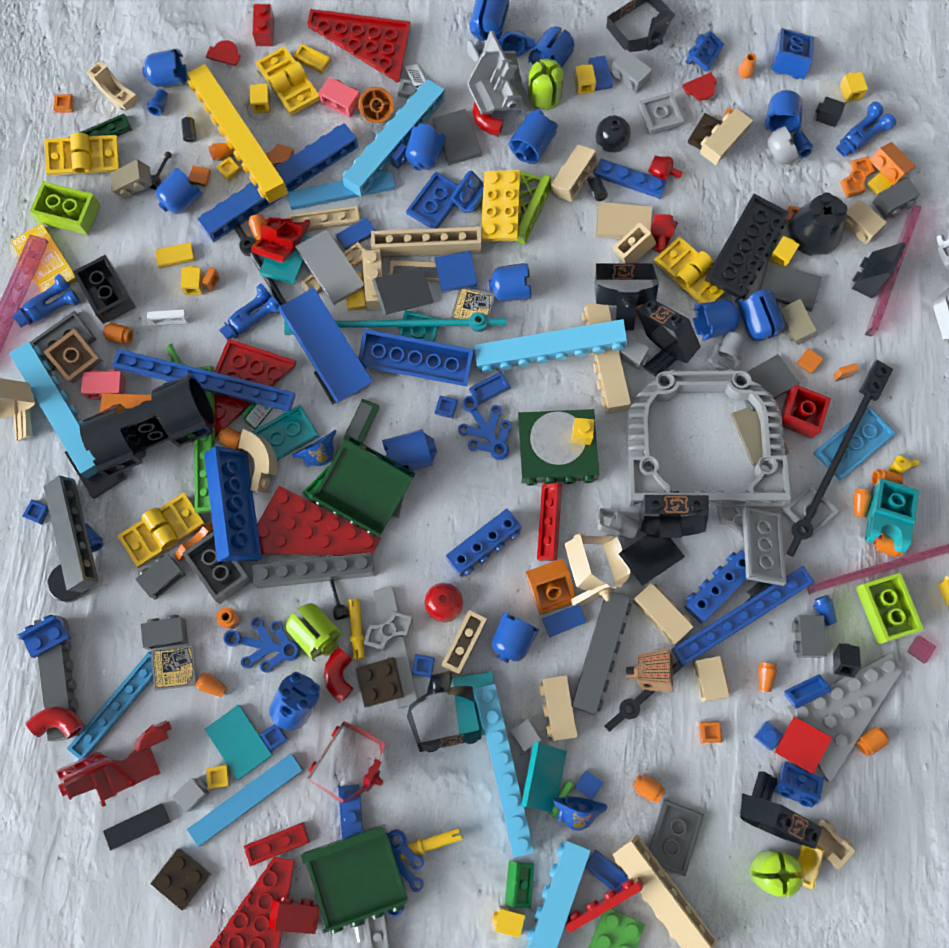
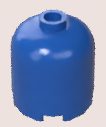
[142,48,187,87]
[765,90,803,135]
[405,123,446,171]
[156,168,203,214]
[489,263,531,302]
[693,299,741,340]
[491,612,540,663]

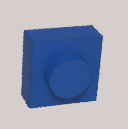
[391,143,407,169]
[754,721,784,751]

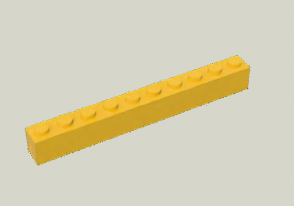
[187,63,288,203]

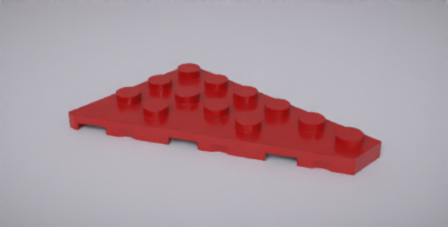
[307,9,411,83]
[191,339,297,444]
[257,486,381,556]
[210,857,295,948]

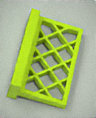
[512,169,552,245]

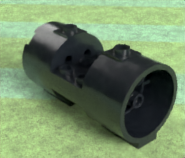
[80,374,216,478]

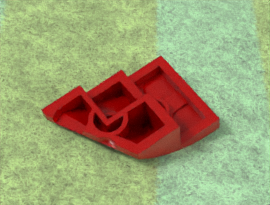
[251,217,310,263]

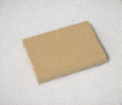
[596,202,652,239]

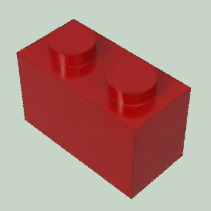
[252,4,275,46]
[268,897,320,934]

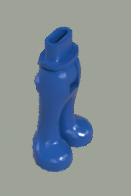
[836,101,896,157]
[12,273,81,328]
[219,283,281,340]

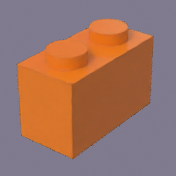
[869,141,916,185]

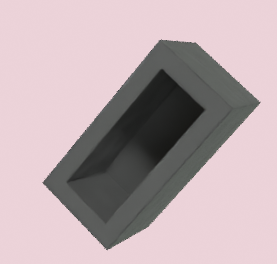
[872,178,920,219]
[135,554,186,600]
[141,615,188,650]
[792,615,827,658]

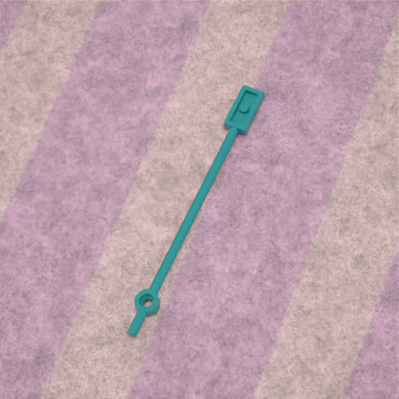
[284,312,506,335]

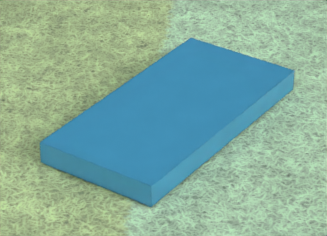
[813,406,896,481]

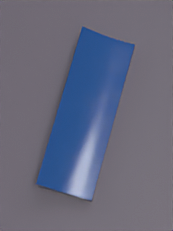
[278,287,373,404]
[358,329,475,387]
[204,446,262,562]

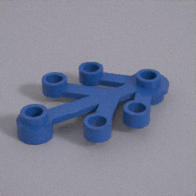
[458,396,511,460]
[224,617,301,673]
[386,829,424,917]

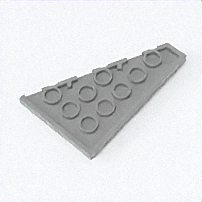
[785,653,902,781]

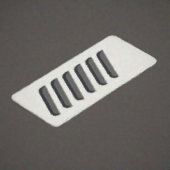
[405,64,426,86]

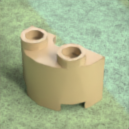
[817,820,856,870]

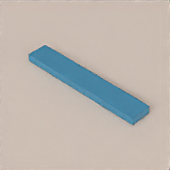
[288,171,395,210]
[67,651,153,760]
[187,753,303,847]

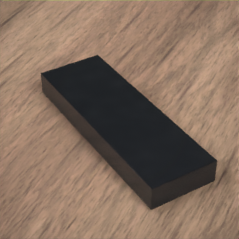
[103,803,171,851]

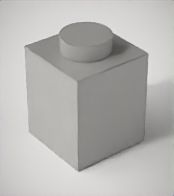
[620,337,650,369]
[510,719,541,753]
[172,778,209,812]

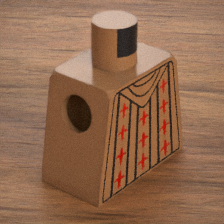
[626,648,674,693]

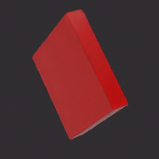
[775,716,832,774]

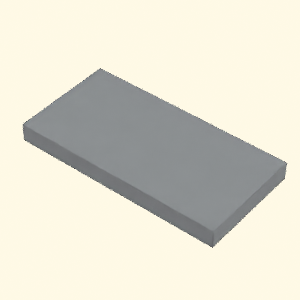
[295,229,365,305]
[742,506,786,586]

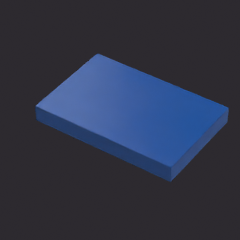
[406,171,458,229]

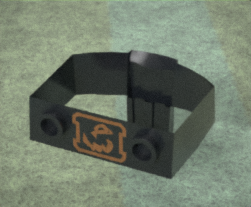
[606,0,675,52]
[595,263,659,330]
[636,299,701,377]
[639,491,709,538]
[407,671,483,752]
[740,771,823,849]

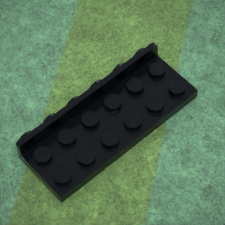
[704,193,789,303]

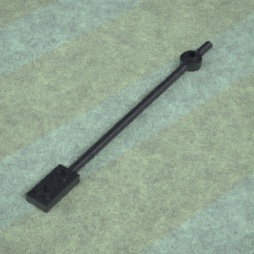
[233,223,336,405]
[786,359,893,557]
[604,582,773,732]

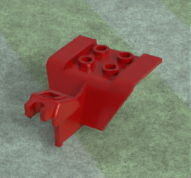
[56,720,172,807]

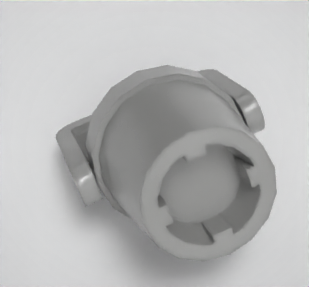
[708,332,745,371]
[596,508,639,539]

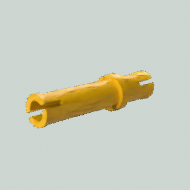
[347,598,366,660]
[401,827,463,860]

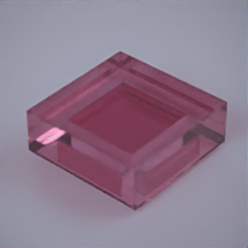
[907,635,936,664]

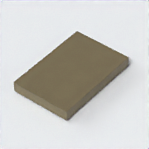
[731,407,789,466]

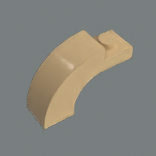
[86,61,139,111]
[238,429,278,493]

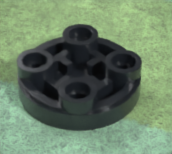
[47,564,89,603]

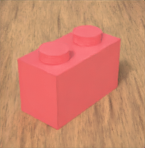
[318,77,360,118]
[81,369,126,399]

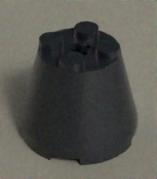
[788,192,848,256]

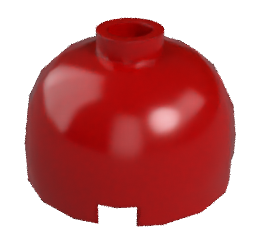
[424,582,464,623]

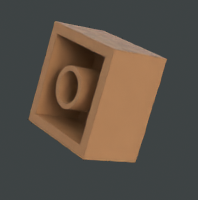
[44,329,103,383]

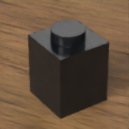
[815,96,846,127]
[833,643,861,678]

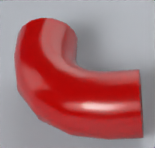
[472,101,504,137]
[323,646,354,704]
[26,706,85,739]

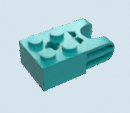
[865,478,919,553]

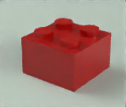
[781,384,831,439]

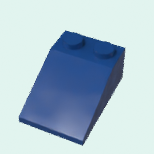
[771,28,814,79]

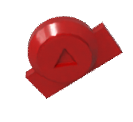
[206,40,241,67]
[682,72,717,101]

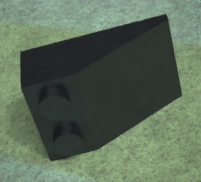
[851,243,906,298]

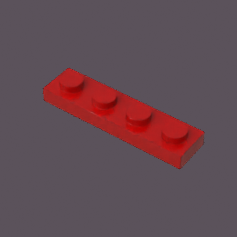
[537,483,562,561]
[565,877,644,933]

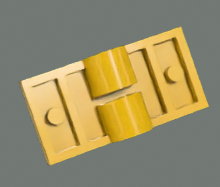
[255,46,320,116]
[44,133,120,176]
[481,170,521,242]
[654,236,725,304]
[117,492,206,568]

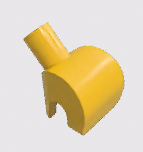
[888,454,919,474]

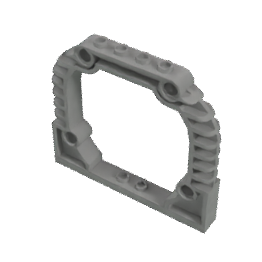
[628,369,791,506]

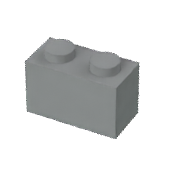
[611,49,652,93]

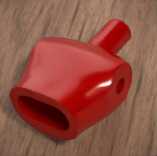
[648,155,683,180]
[651,214,675,249]

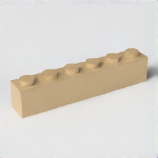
[371,227,481,257]
[582,303,631,414]
[612,834,718,948]

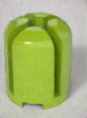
[528,58,564,111]
[286,603,344,661]
[750,849,803,898]

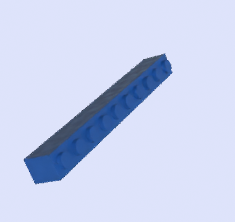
[197,123,358,243]

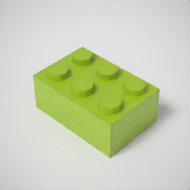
[29,181,100,236]
[855,572,924,644]

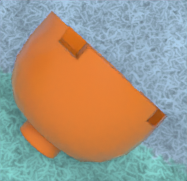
[359,87,394,123]

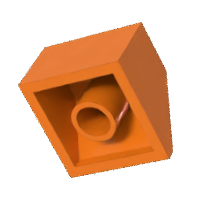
[525,559,575,615]

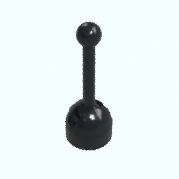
[149,151,172,190]
[328,580,349,620]

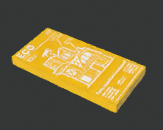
[10,223,77,292]

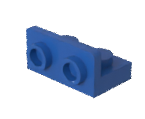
[685,30,724,72]
[450,170,484,213]
[17,615,71,659]
[774,762,824,808]

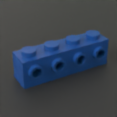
[445,508,522,577]
[684,550,746,624]

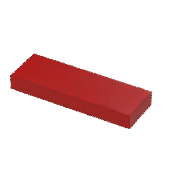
[244,822,310,866]

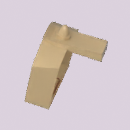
[0,378,35,441]
[565,533,631,606]

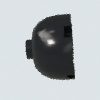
[595,115,631,153]

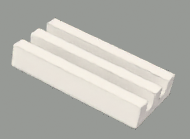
[147,309,189,326]

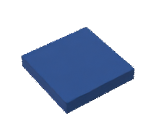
[435,251,477,293]

